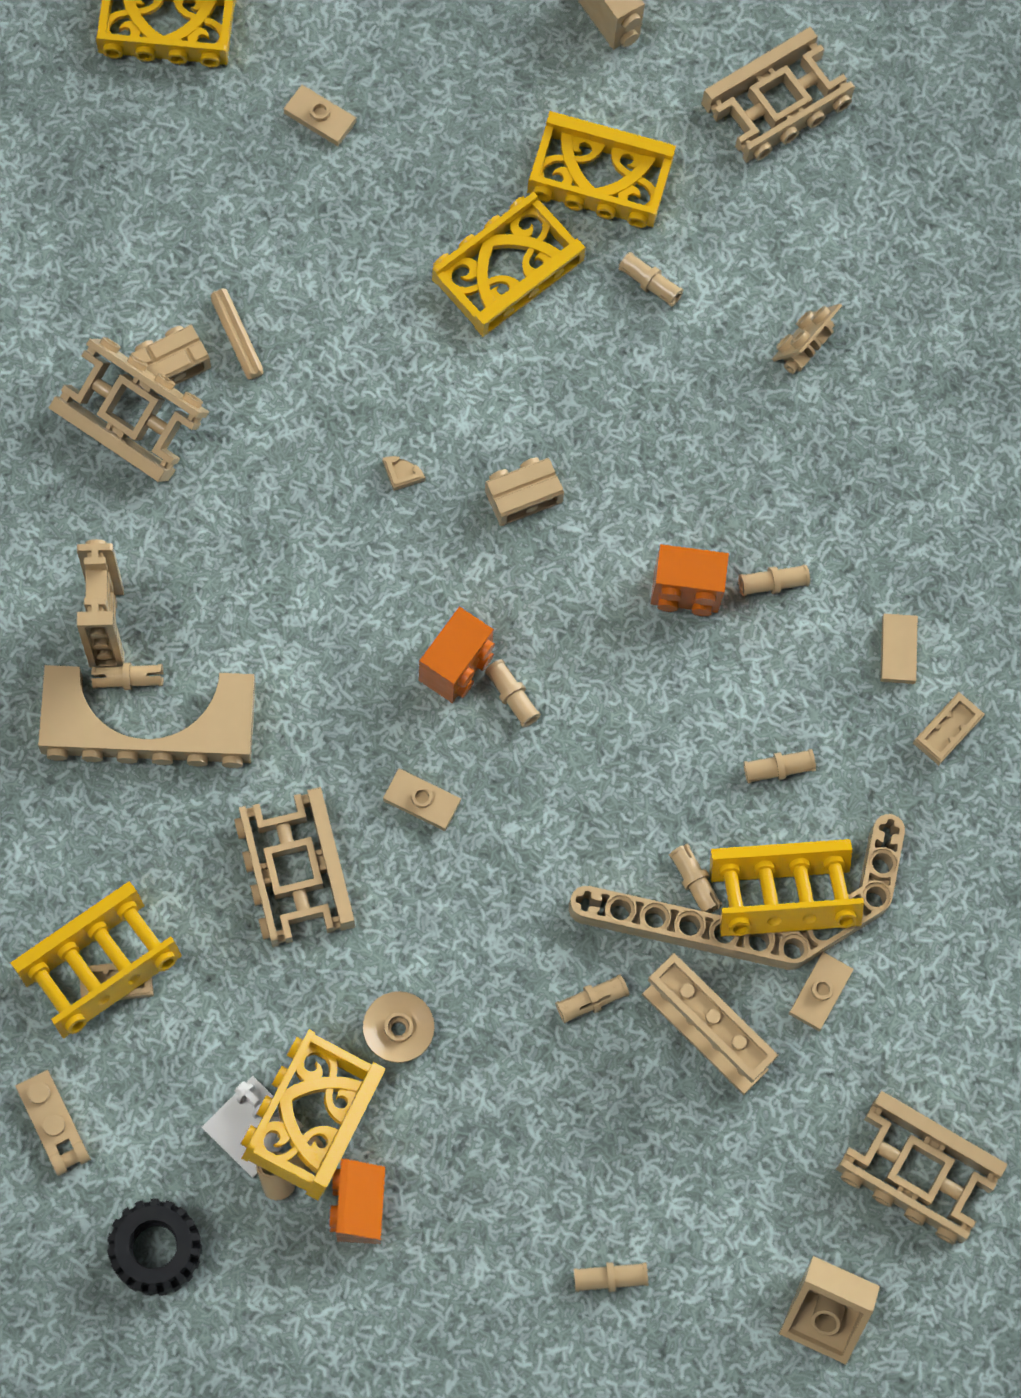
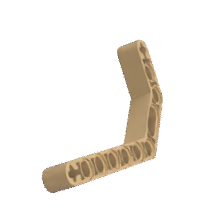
[569,814,905,970]

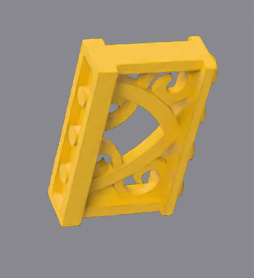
[96,0,236,68]
[527,111,676,228]
[432,192,586,337]
[240,1029,386,1201]

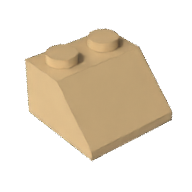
[779,1256,880,1364]

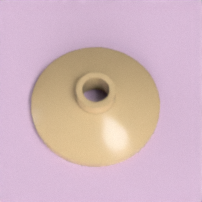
[363,991,434,1063]

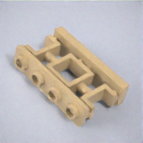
[701,27,855,163]
[49,337,209,482]
[77,539,124,668]
[234,787,355,948]
[836,1091,1008,1244]

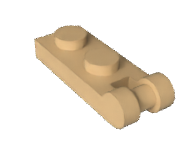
[15,1070,91,1176]

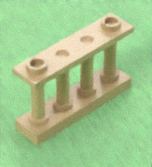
[642,953,778,1095]

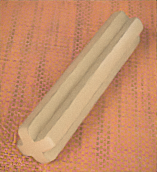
[211,288,263,380]

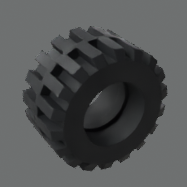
[107,1199,202,1296]

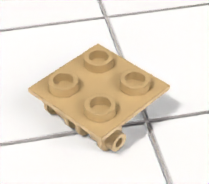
[772,304,842,374]

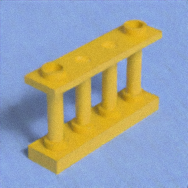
[710,839,864,936]
[10,881,182,1039]

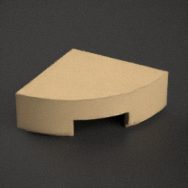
[382,456,425,491]

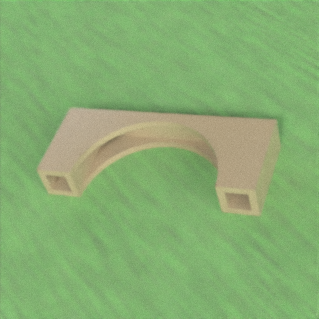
[38,665,256,768]

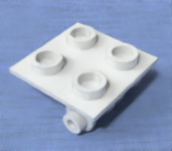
[202,1076,304,1178]

